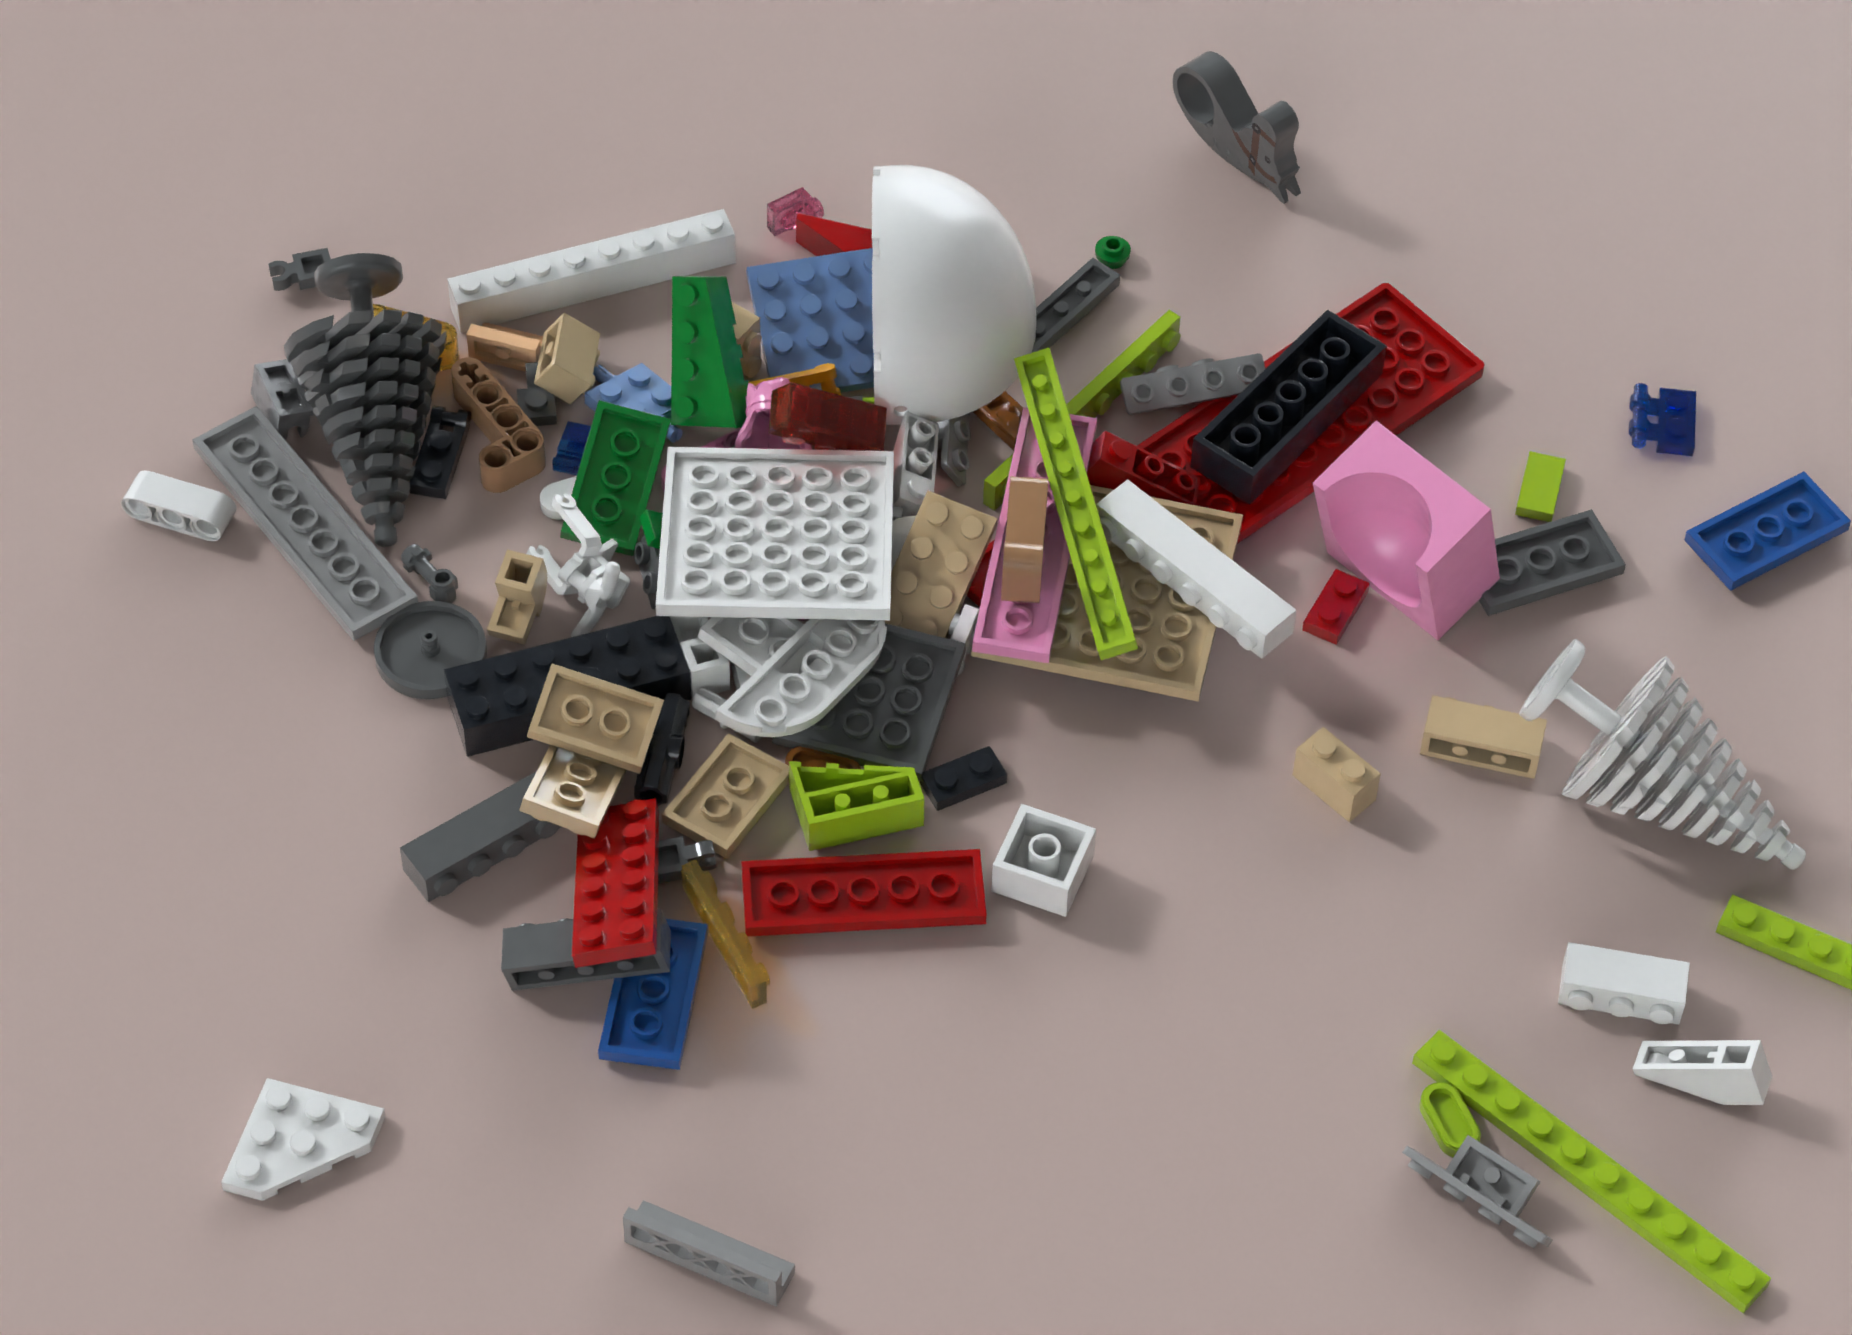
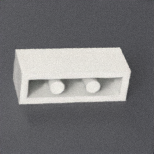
[1558,942,1690,1025]

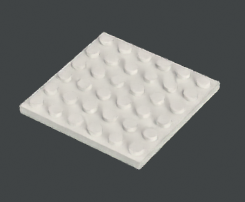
[656,447,894,621]

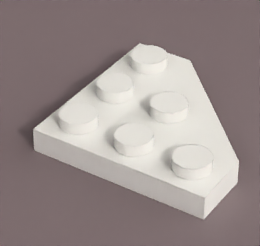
[221,1078,385,1201]

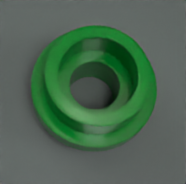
[1095,236,1131,269]

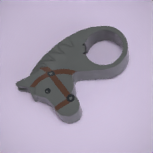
[1172,51,1301,204]

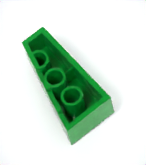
[671,276,748,428]

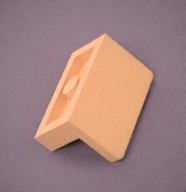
[466,322,543,372]

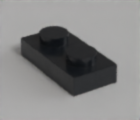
[920,746,1007,811]

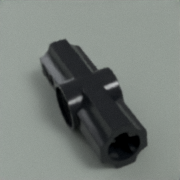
[634,693,690,807]

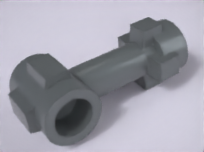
[401,544,458,604]

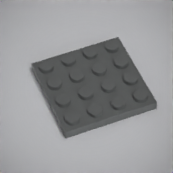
[772,623,966,781]

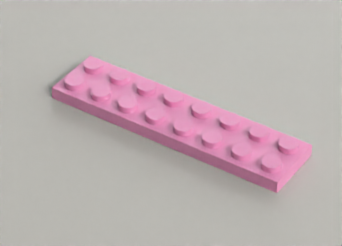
[972,407,1097,663]

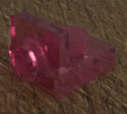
[767,187,824,236]

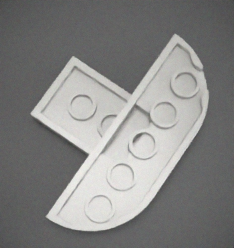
[698,617,887,737]

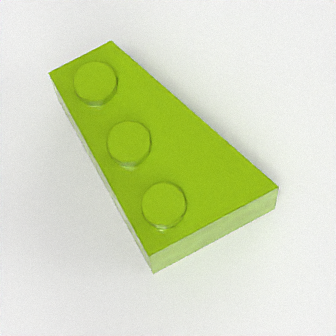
[789,761,925,851]

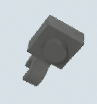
[517,362,557,426]
[658,836,717,884]

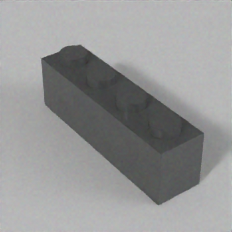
[400,772,562,902]
[501,909,671,991]

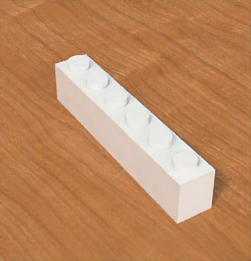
[1096,479,1296,659]

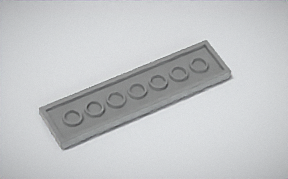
[192,406,418,641]

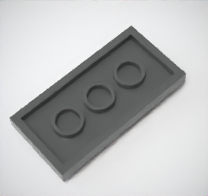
[1479,509,1626,616]

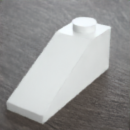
[1633,1040,1772,1105]

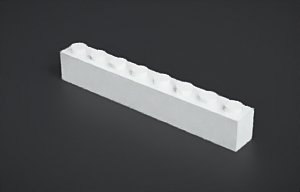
[447,209,736,333]

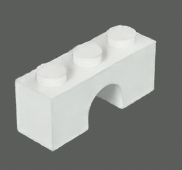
[670,616,730,697]

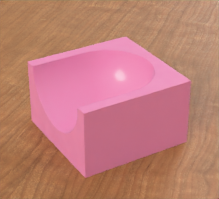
[1313,421,1500,641]

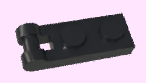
[409,405,471,499]

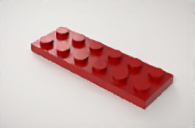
[572,798,659,968]
[741,849,987,937]

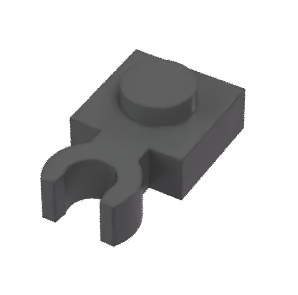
[268,248,331,291]

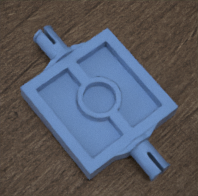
[585,363,683,443]

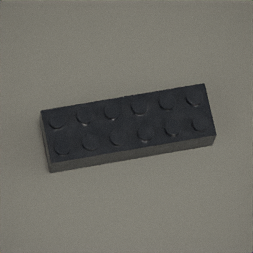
[1190,309,1387,505]
[444,616,692,757]

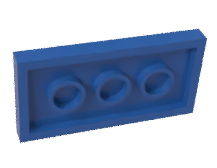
[1684,471,1851,591]
[598,918,708,1070]

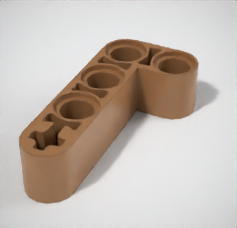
[451,357,546,493]
[1001,476,1048,603]

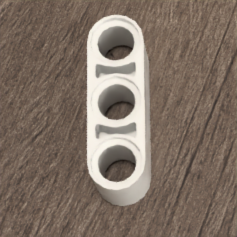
[121,470,237,541]

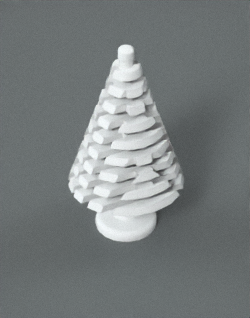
[1519,639,1806,870]

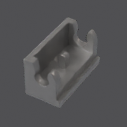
[251,359,314,440]

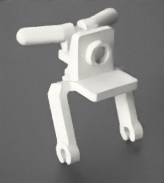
[526,493,630,637]

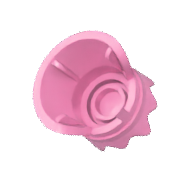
[735,377,814,450]

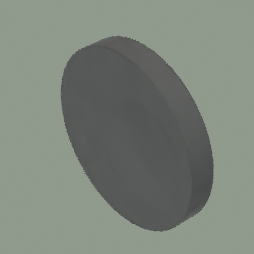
[374,601,487,699]

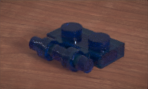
[1628,383,1696,457]

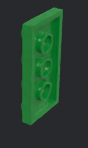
[560,400,671,556]

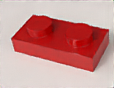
[1302,569,1370,645]

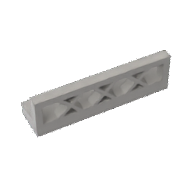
[623,1200,795,1307]

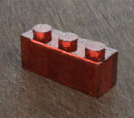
[768,382,887,451]

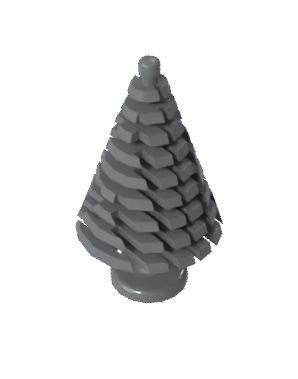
[284,253,447,547]

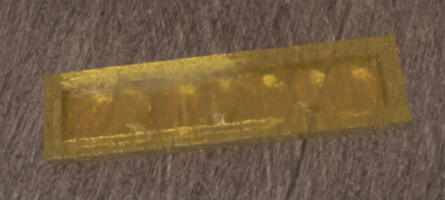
[681,860,770,1009]

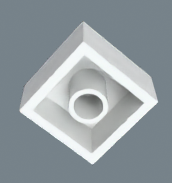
[991,804,1096,917]

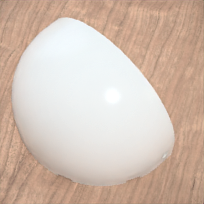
[872,165,1036,425]

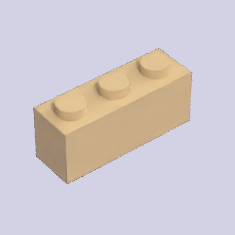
[1420,695,1547,779]

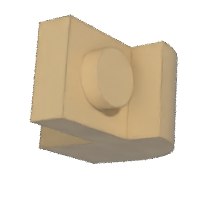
[487,549,547,645]

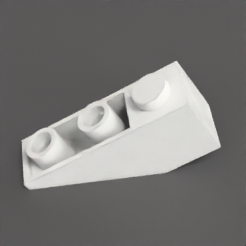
[893,411,939,517]

